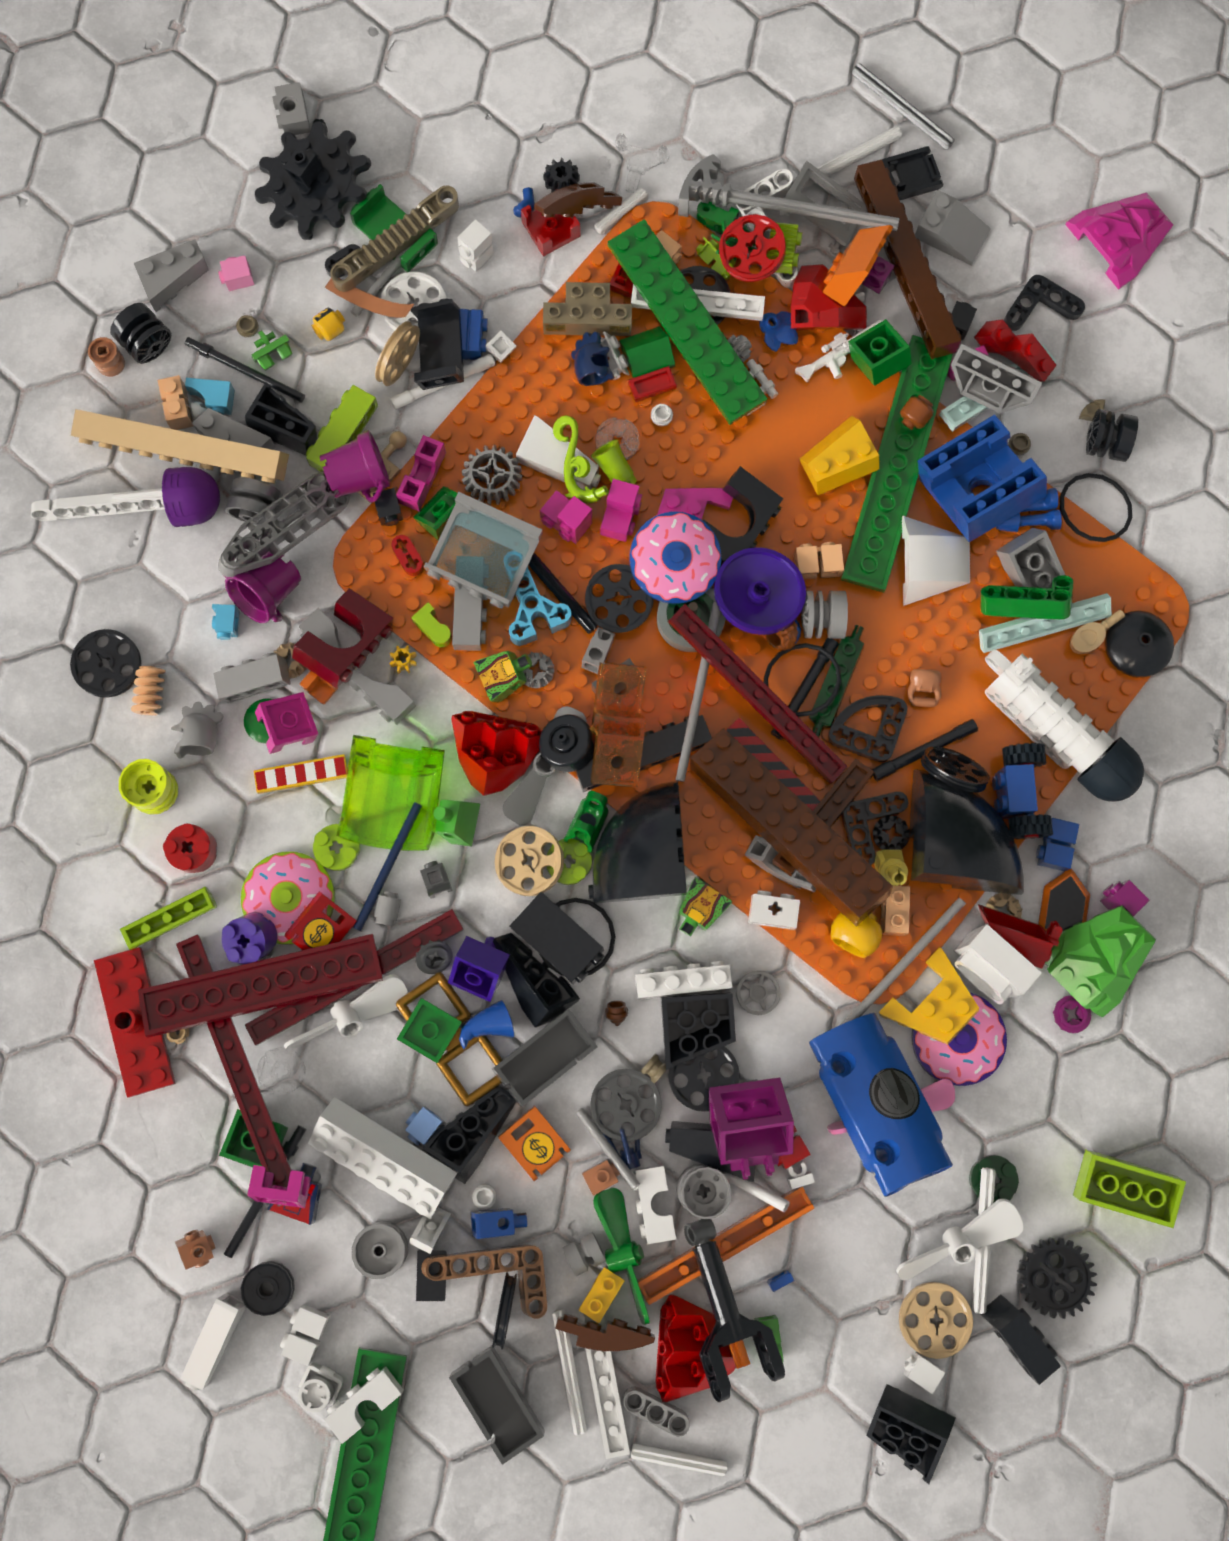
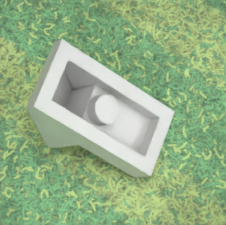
[409,1207,451,1254]

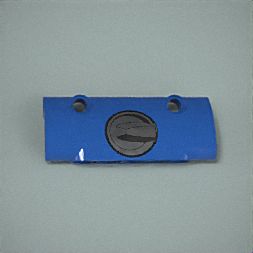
[809,1013,953,1197]

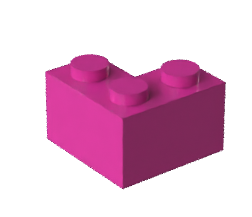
[600,479,642,542]
[540,490,592,544]

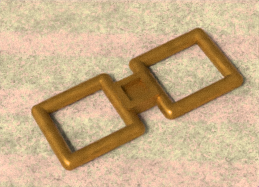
[396,972,502,1106]

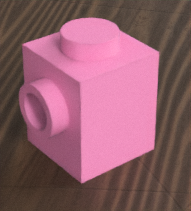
[218,255,254,291]

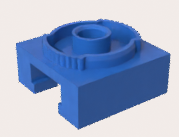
[918,414,1047,542]

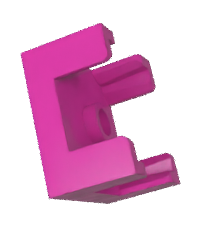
[255,692,318,754]
[247,1165,311,1208]

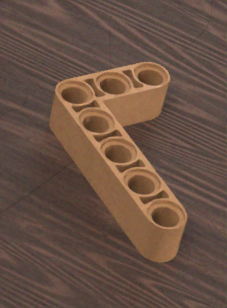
[421,1244,547,1319]

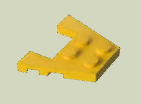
[879,947,979,1045]

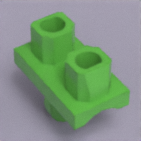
[251,330,292,371]

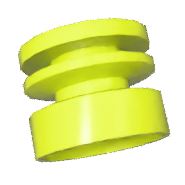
[119,759,178,815]

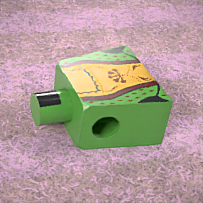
[473,651,532,703]
[679,877,732,937]

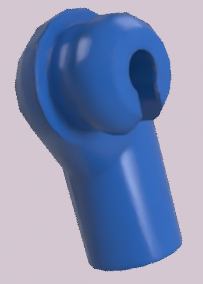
[513,187,535,218]

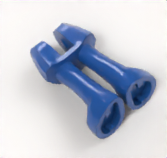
[996,488,1062,532]

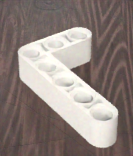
[736,169,798,289]

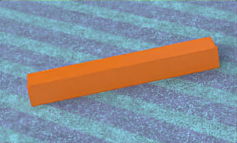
[637,1187,814,1305]

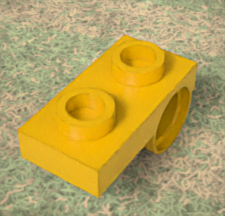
[578,1267,625,1323]

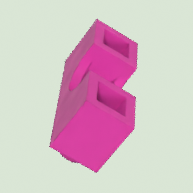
[396,435,446,512]

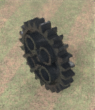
[1017,1237,1097,1319]

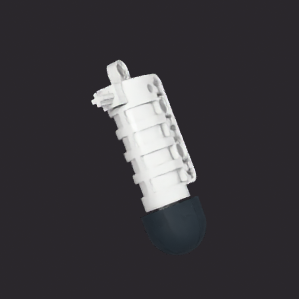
[985,649,1144,802]

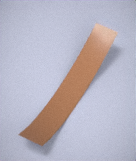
[325,278,414,318]

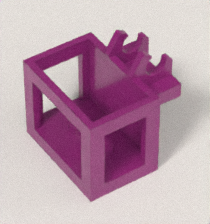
[709,1077,794,1180]

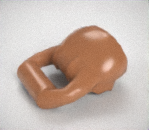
[908,669,941,707]

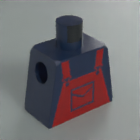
[267,1163,322,1225]

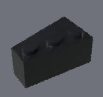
[245,382,318,456]

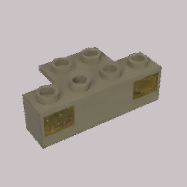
[543,282,632,336]

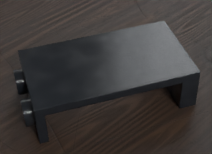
[411,299,464,390]
[510,892,604,985]

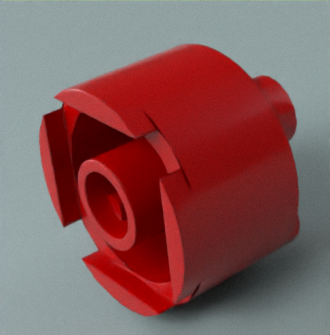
[163,823,217,873]

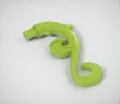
[553,415,609,504]

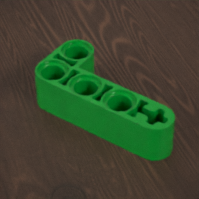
[980,575,1074,620]

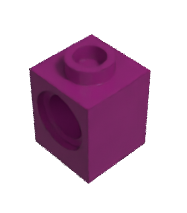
[861,256,895,294]

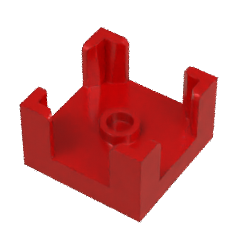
[521,205,581,257]

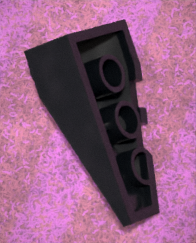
[422,1085,516,1184]

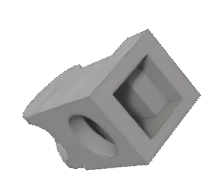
[581,627,615,675]

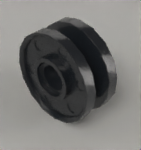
[241,1261,295,1316]

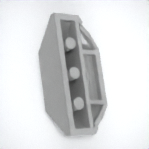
[951,344,1042,414]

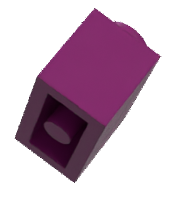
[1100,880,1150,916]

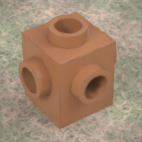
[175,1230,215,1270]

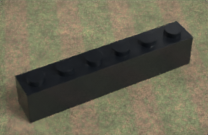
[575,715,712,792]

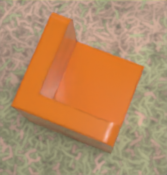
[300,671,338,705]

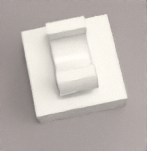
[485,331,517,363]
[787,1162,815,1190]

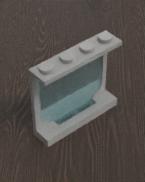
[424,491,543,609]

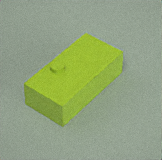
[1073,1149,1186,1228]

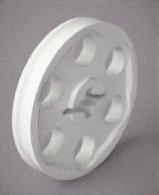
[381,272,446,331]

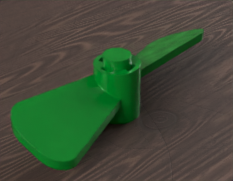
[593,1188,650,1325]

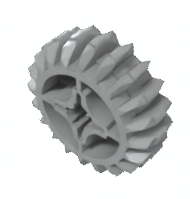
[462,445,522,506]

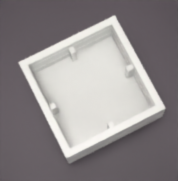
[954,924,1042,1004]

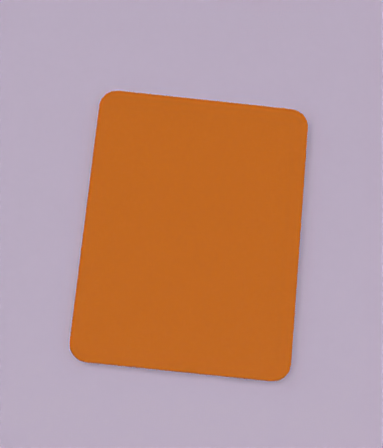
[333,201,1189,1005]

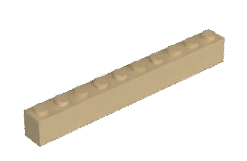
[71,409,289,484]

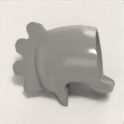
[171,702,224,759]

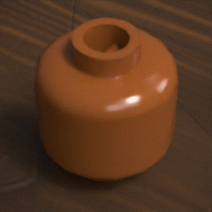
[900,395,934,430]

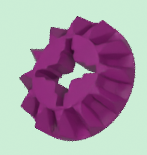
[1053,995,1091,1033]

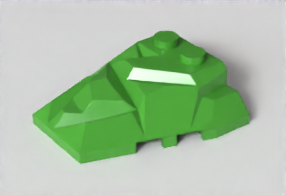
[1045,905,1156,1017]

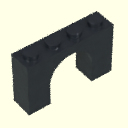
[702,466,783,567]

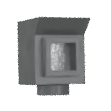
[420,861,453,899]

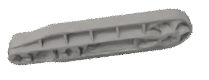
[218,472,351,577]

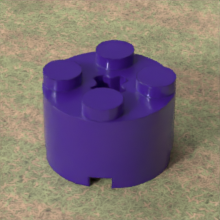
[222,912,278,964]

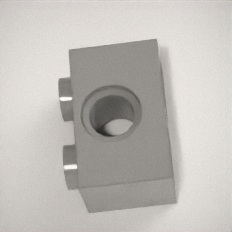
[272,82,311,135]

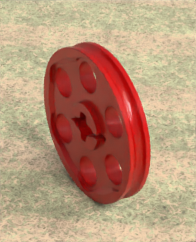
[719,214,786,282]

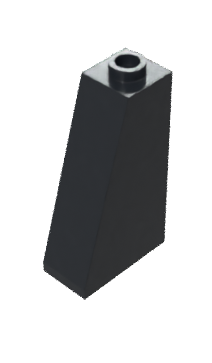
[665,1121,755,1182]

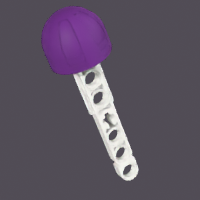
[30,467,220,527]

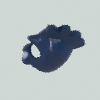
[571,332,615,386]

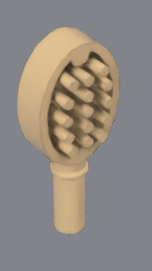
[1070,609,1125,654]

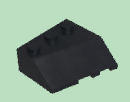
[661,992,736,1070]

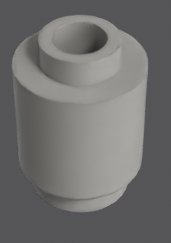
[374,891,401,926]

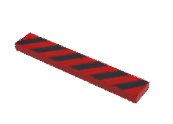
[726,718,821,811]

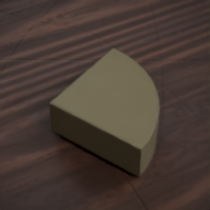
[1079,399,1105,421]

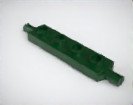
[809,625,864,737]

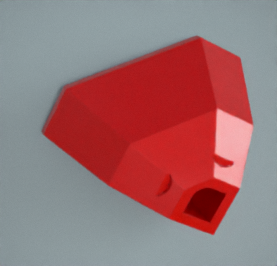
[791,264,867,331]
[451,711,542,796]
[656,1295,736,1402]

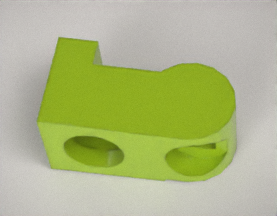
[411,602,452,648]

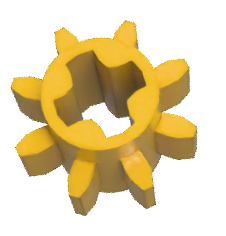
[389,645,417,674]

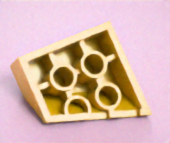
[800,416,879,495]

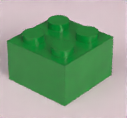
[848,319,912,386]
[219,1109,288,1168]

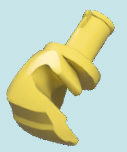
[874,850,908,886]

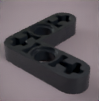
[1004,275,1085,331]
[842,792,909,865]

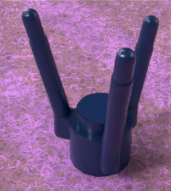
[599,1119,642,1170]

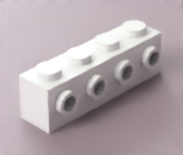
[635,961,732,999]

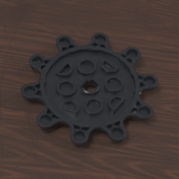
[255,122,371,238]

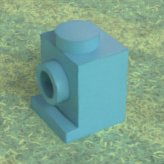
[212,604,240,640]

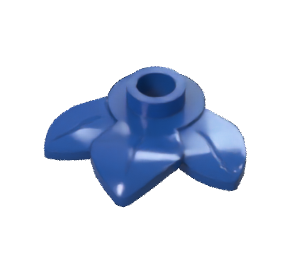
[759,311,798,352]

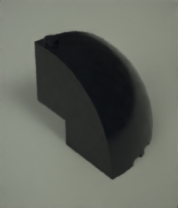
[909,769,1024,895]
[588,781,687,903]

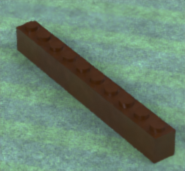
[854,159,961,359]

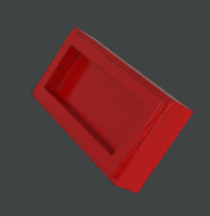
[628,366,677,402]

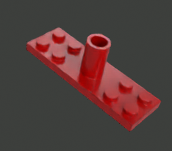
[94,947,176,1098]

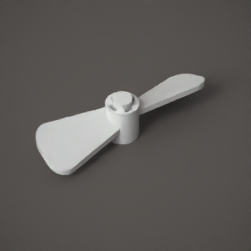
[284,974,408,1051]
[896,1199,1024,1280]

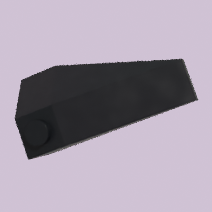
[493,933,580,1028]

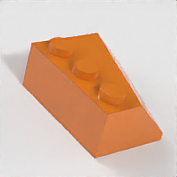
[823,225,893,307]

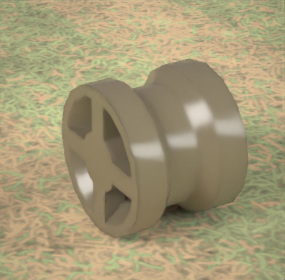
[640,1053,666,1084]

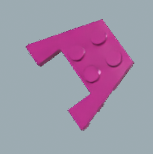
[657,488,733,520]

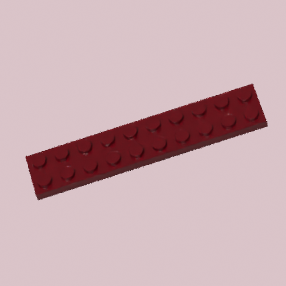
[138,934,383,1038]

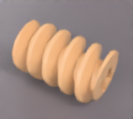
[131,666,166,716]

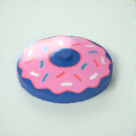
[629,512,721,604]

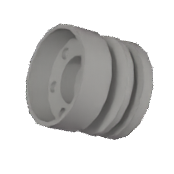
[801,590,848,639]
[676,1164,732,1219]

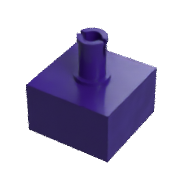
[448,936,510,1002]

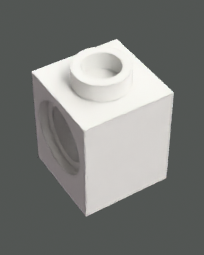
[903,1353,945,1394]

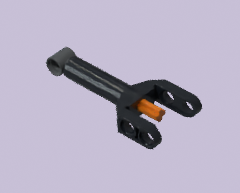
[684,1219,785,1402]

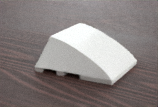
[902,516,970,606]

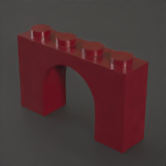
[292,588,393,688]

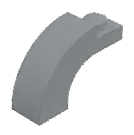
[745,835,816,892]

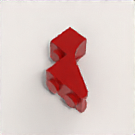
[974,319,1057,382]

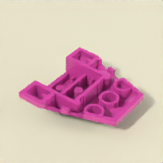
[1065,192,1173,289]

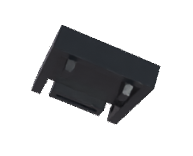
[882,146,944,200]

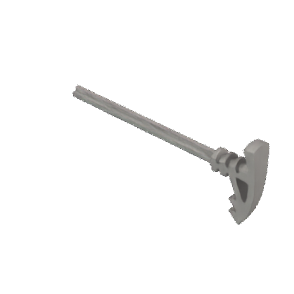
[678,154,900,231]

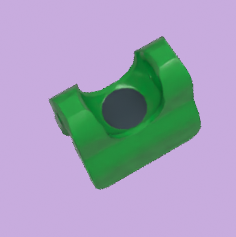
[563,791,609,853]

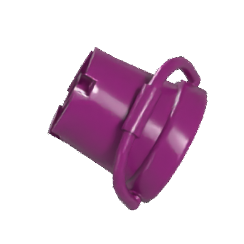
[320,430,390,503]
[223,552,301,624]

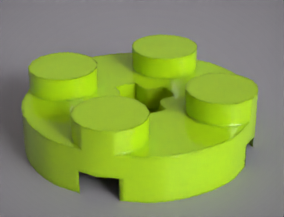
[313,824,360,871]
[546,838,592,885]

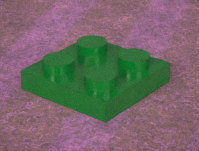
[397,998,462,1064]

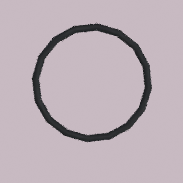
[1060,473,1133,542]
[764,643,841,717]
[539,898,616,976]

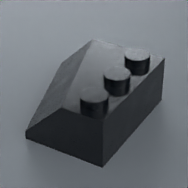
[866,1384,956,1484]

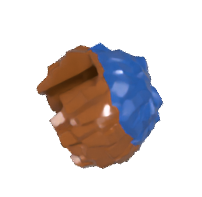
[766,620,801,651]

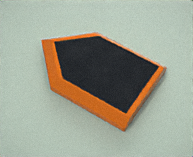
[1038,868,1090,931]

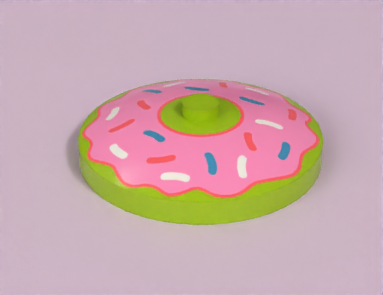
[241,852,335,945]

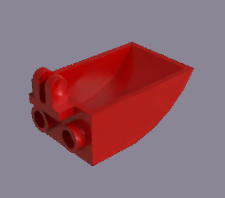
[978,904,1062,969]

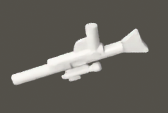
[795,319,882,382]

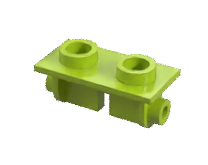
[696,237,736,280]

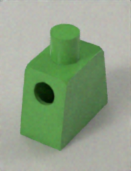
[434,799,480,847]

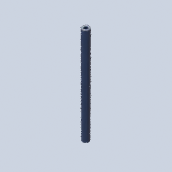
[353,802,422,931]

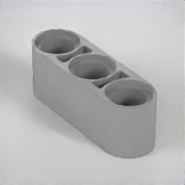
[623,1386,690,1437]

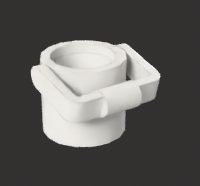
[298,1363,344,1413]

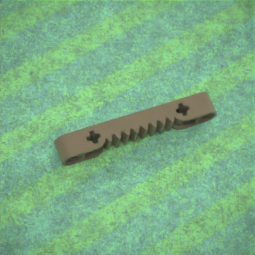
[330,185,459,292]

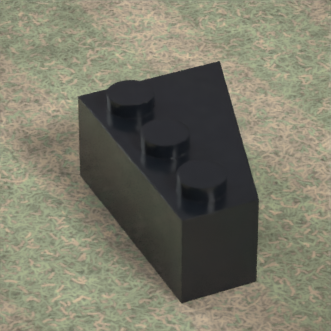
[979,1294,1061,1385]

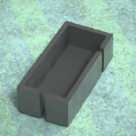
[492,1009,598,1107]
[449,1345,545,1465]

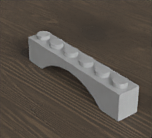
[299,608,416,725]

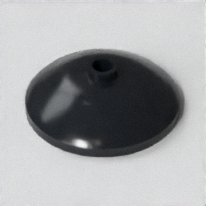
[1105,611,1174,677]

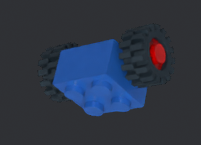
[992,743,1053,839]

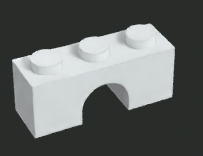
[634,1165,676,1244]
[324,1367,404,1444]

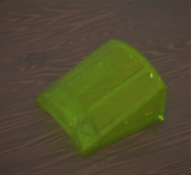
[336,735,445,851]

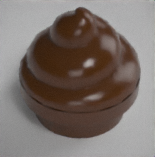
[605,1001,628,1026]

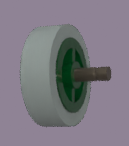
[657,587,726,652]

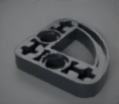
[828,695,908,762]

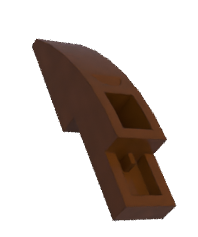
[534,182,622,217]
[555,1314,655,1351]

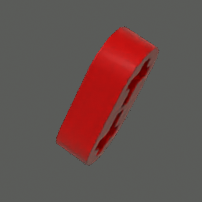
[391,535,424,576]

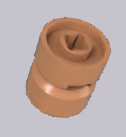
[88,337,125,377]

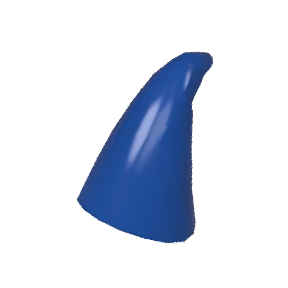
[459,1000,514,1049]

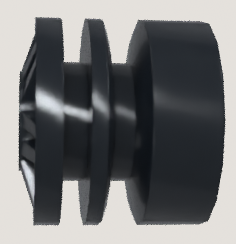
[110,303,172,364]
[1086,409,1138,462]

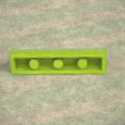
[120,887,217,950]

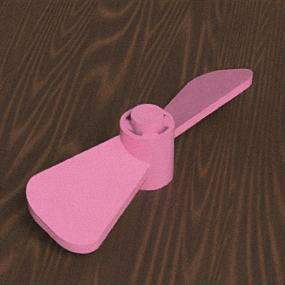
[827,1079,955,1135]

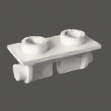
[601,331,630,380]

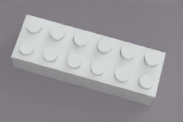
[308,1097,457,1219]

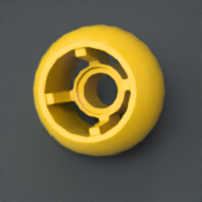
[831,913,882,958]

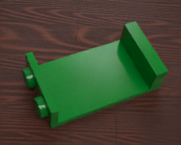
[350,184,438,272]

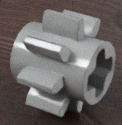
[728,334,752,362]

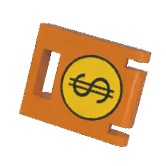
[498,1105,571,1181]

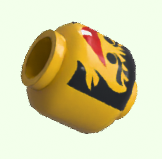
[311,307,345,341]

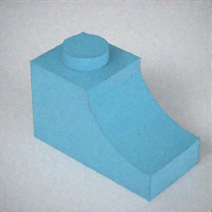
[185,378,235,415]

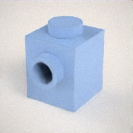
[405,1107,443,1145]

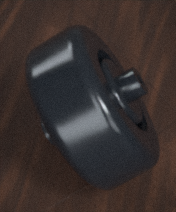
[539,714,597,772]

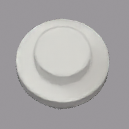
[651,404,673,426]
[472,1184,497,1209]

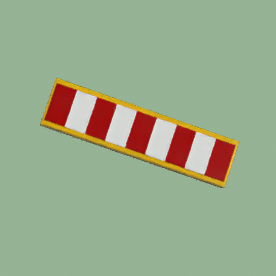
[254,754,349,794]

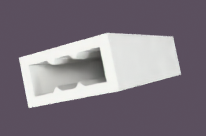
[516,415,601,490]
[181,1293,246,1390]

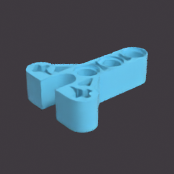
[504,551,572,646]

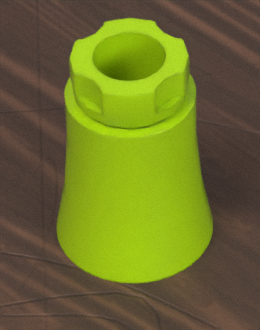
[591,440,637,484]

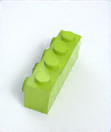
[306,385,378,472]

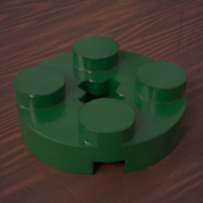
[969,1155,1019,1202]

